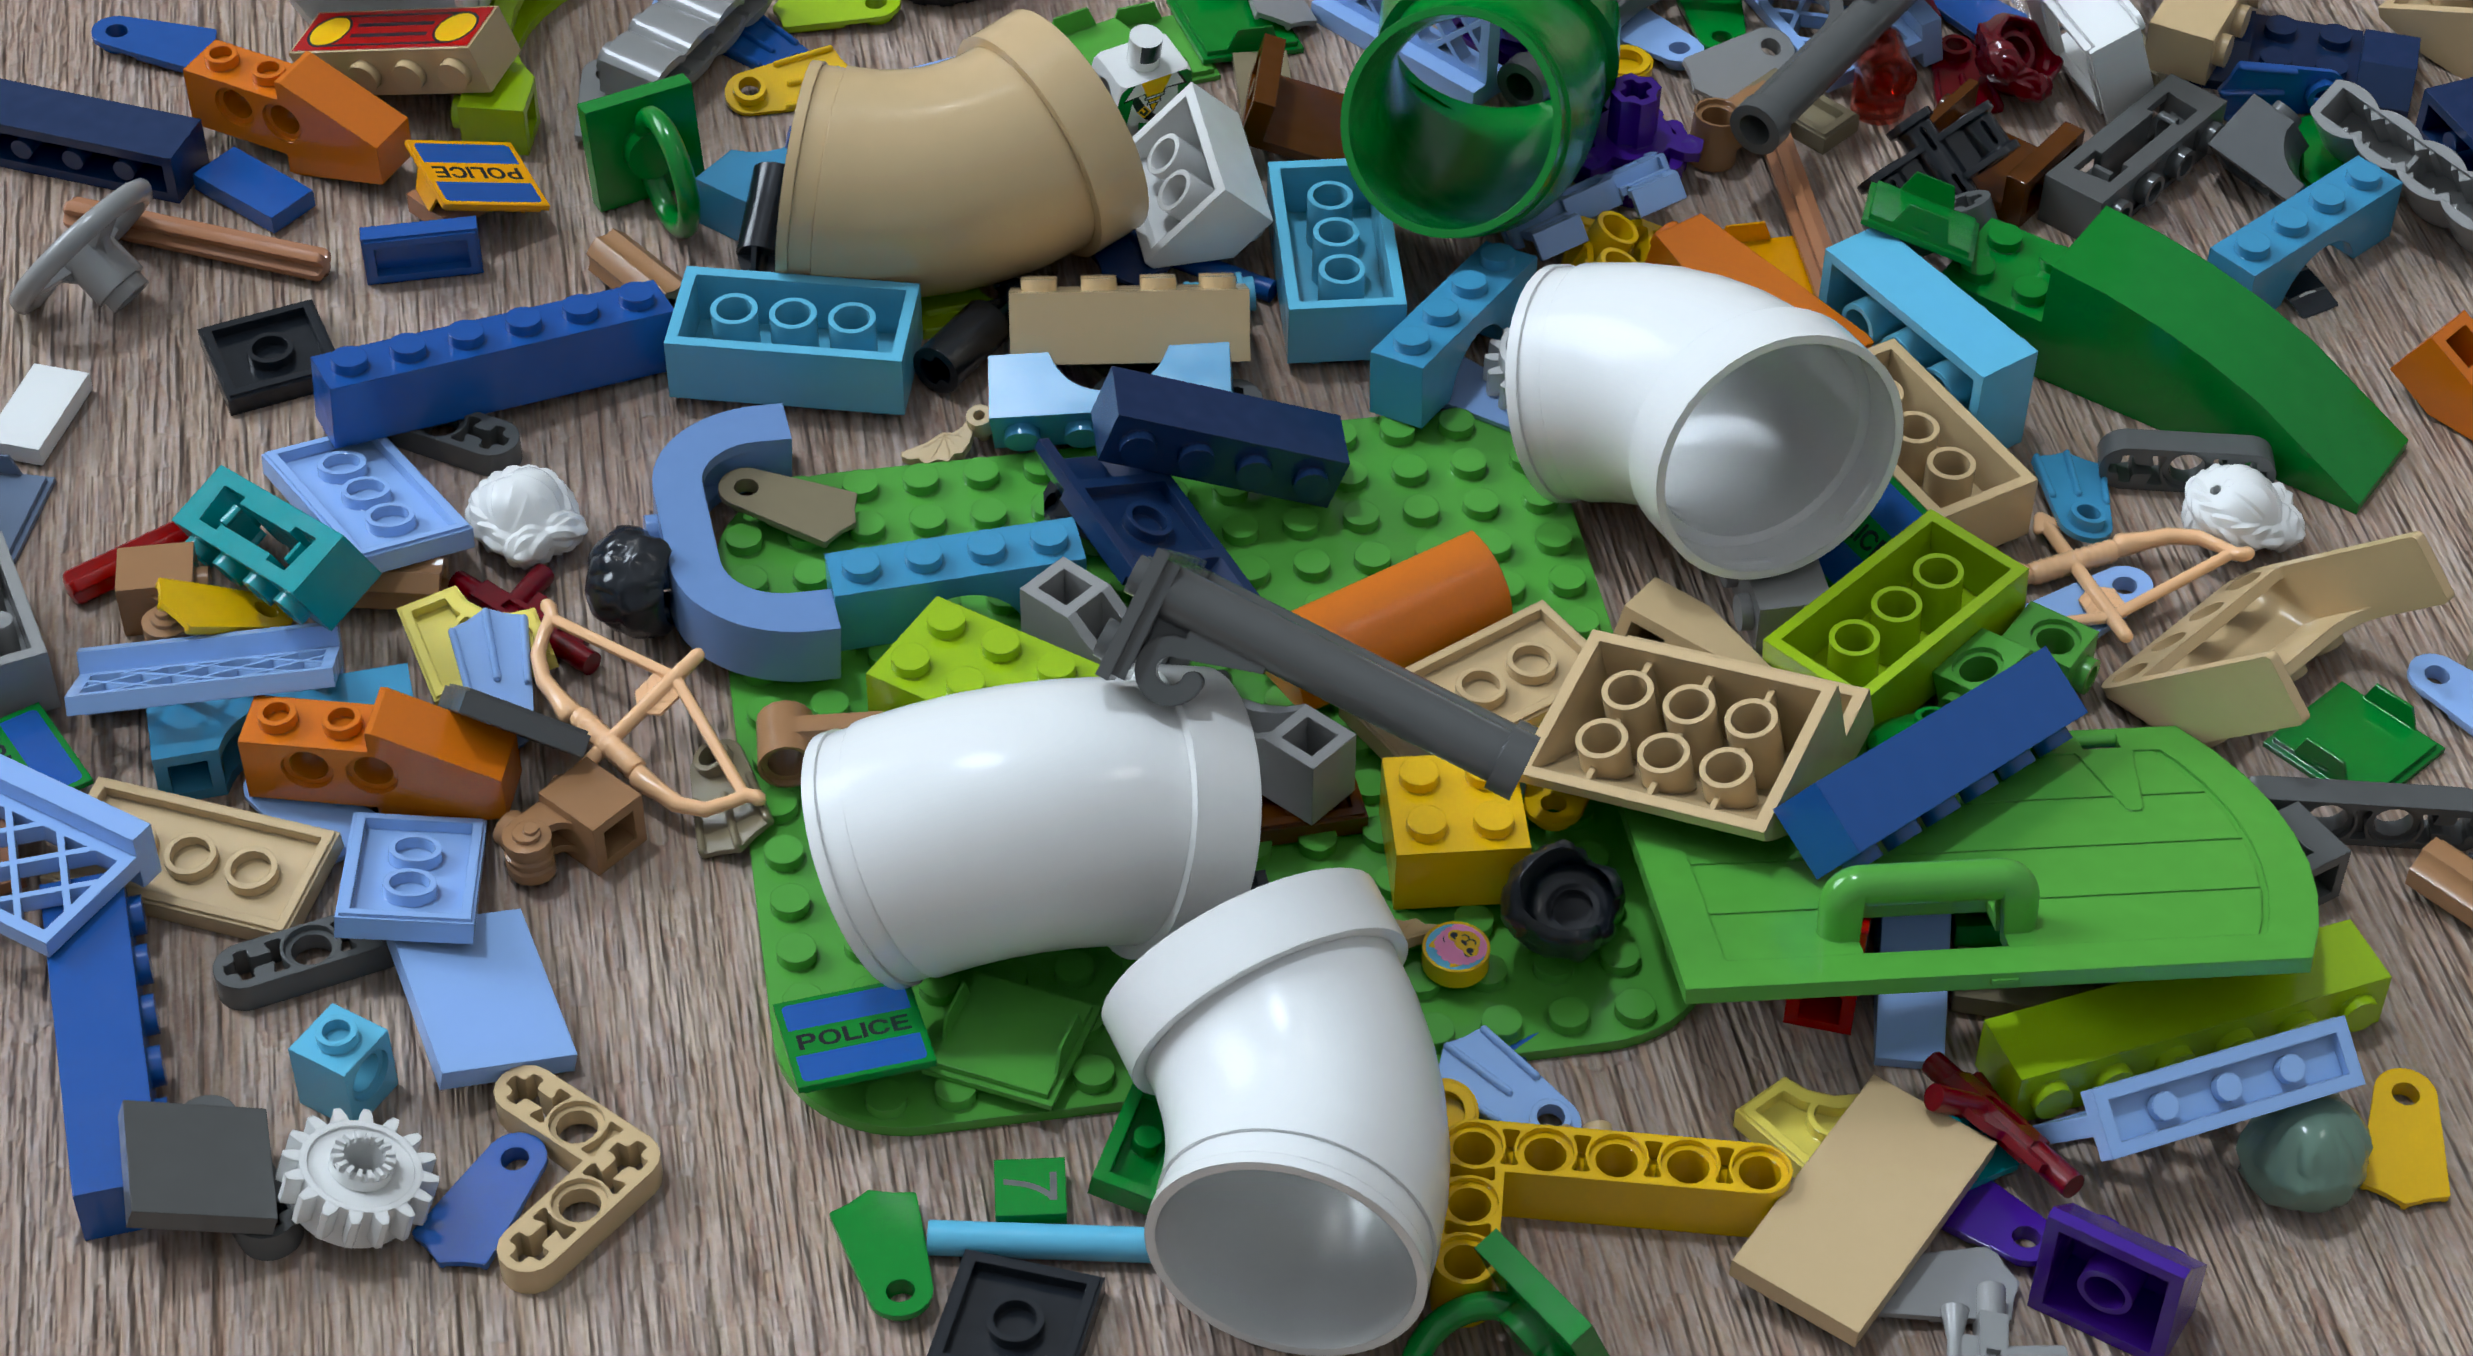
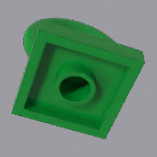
[577,73,705,239]
[1401,1228,1610,1356]

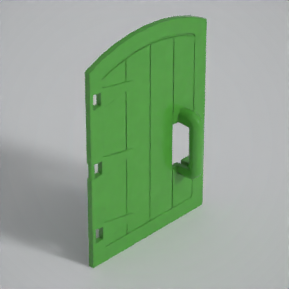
[1617,726,2319,1004]

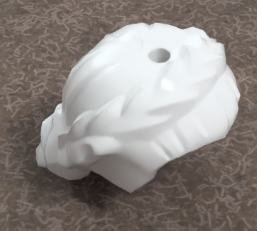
[2181,463,2306,562]
[465,464,589,570]

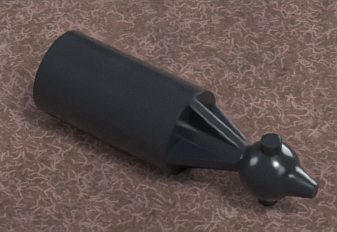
[736,162,785,272]
[913,278,1021,394]

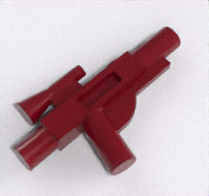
[448,563,601,675]
[1922,1052,2085,1198]

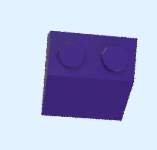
[2027,1203,2207,1356]

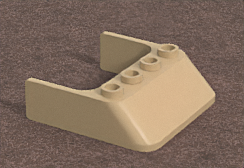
[2101,531,2454,748]

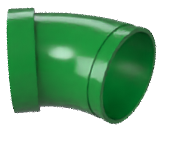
[1340,0,1621,239]

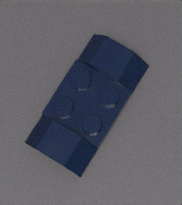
[2188,11,2421,118]
[1034,438,1260,596]

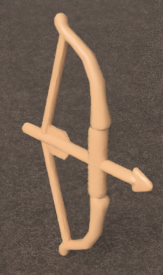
[2019,512,2255,643]
[530,599,766,818]

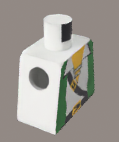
[1092,24,1192,137]

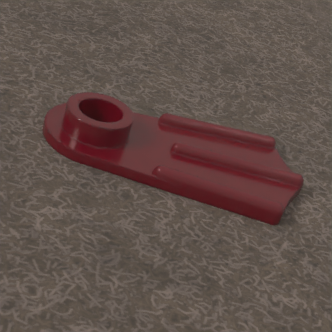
[1930,34,2004,114]

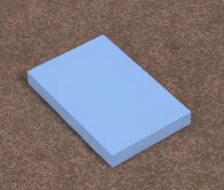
[334,812,487,945]
[386,908,578,1090]

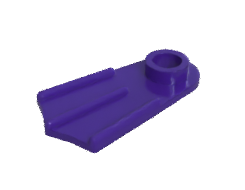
[1941,1181,2047,1267]

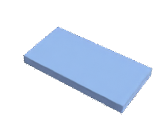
[261,436,475,573]

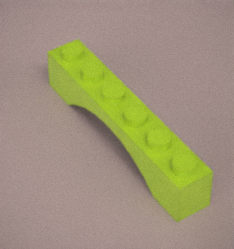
[451,0,567,156]

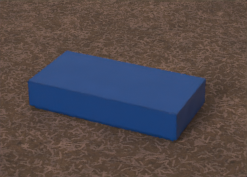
[192,147,316,234]
[359,216,484,285]

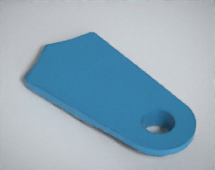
[2031,449,2113,543]

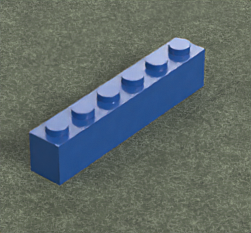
[311,280,674,449]
[1773,646,2088,879]
[39,873,169,1241]

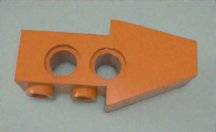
[183,39,411,185]
[237,687,522,820]

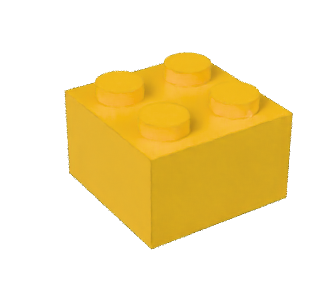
[1379,755,1531,910]

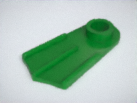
[1676,0,1746,50]
[829,1190,934,1322]

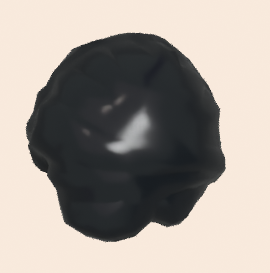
[585,525,675,639]
[1500,839,1626,963]

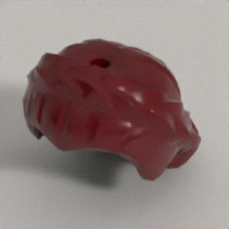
[1974,13,2064,103]

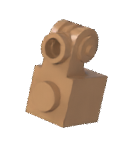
[115,541,213,641]
[493,757,647,886]

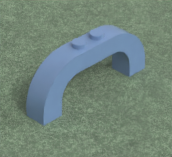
[643,403,841,682]

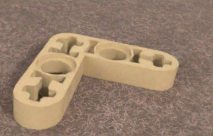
[493,1065,663,1294]

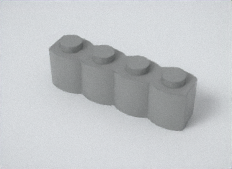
[596,0,773,94]
[2310,79,2473,254]

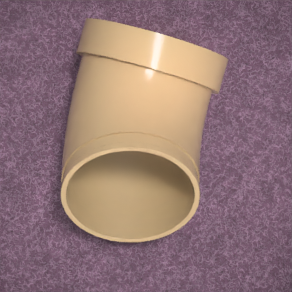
[775,9,1149,297]

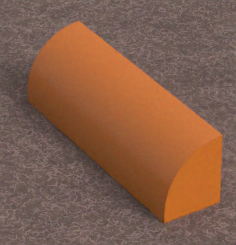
[1265,530,1513,709]

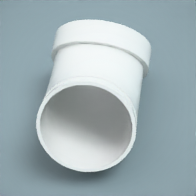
[1505,262,1904,580]
[801,664,1262,990]
[1101,867,1450,1356]

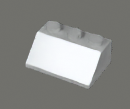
[1132,82,1273,269]

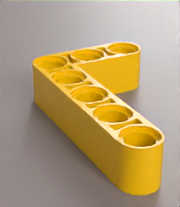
[1430,1119,1793,1328]

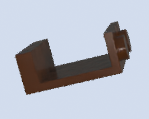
[1242,33,1345,160]
[1930,78,2085,228]

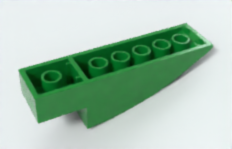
[1941,205,2408,514]

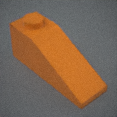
[2390,310,2473,441]

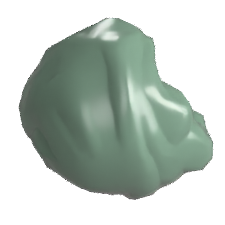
[2235,1093,2373,1213]

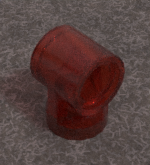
[1850,27,1917,126]

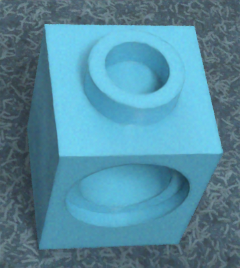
[288,1003,399,1120]

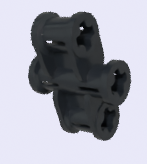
[1857,99,2021,195]

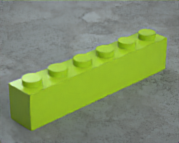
[1975,919,2392,1121]

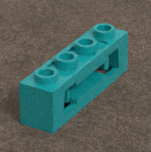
[172,465,382,631]

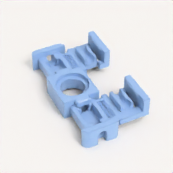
[1501,151,1687,261]

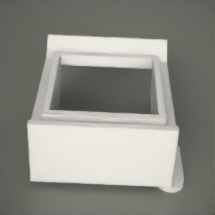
[2026,0,2154,125]

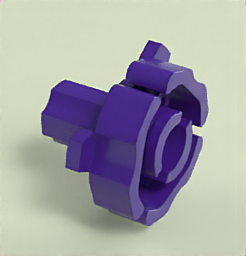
[1573,73,1704,208]

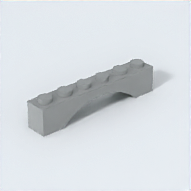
[1020,556,1357,826]

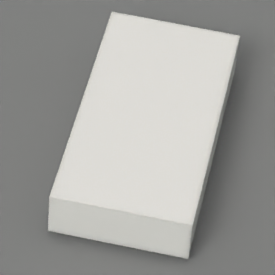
[0,363,93,466]

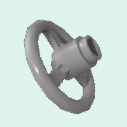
[9,178,153,315]

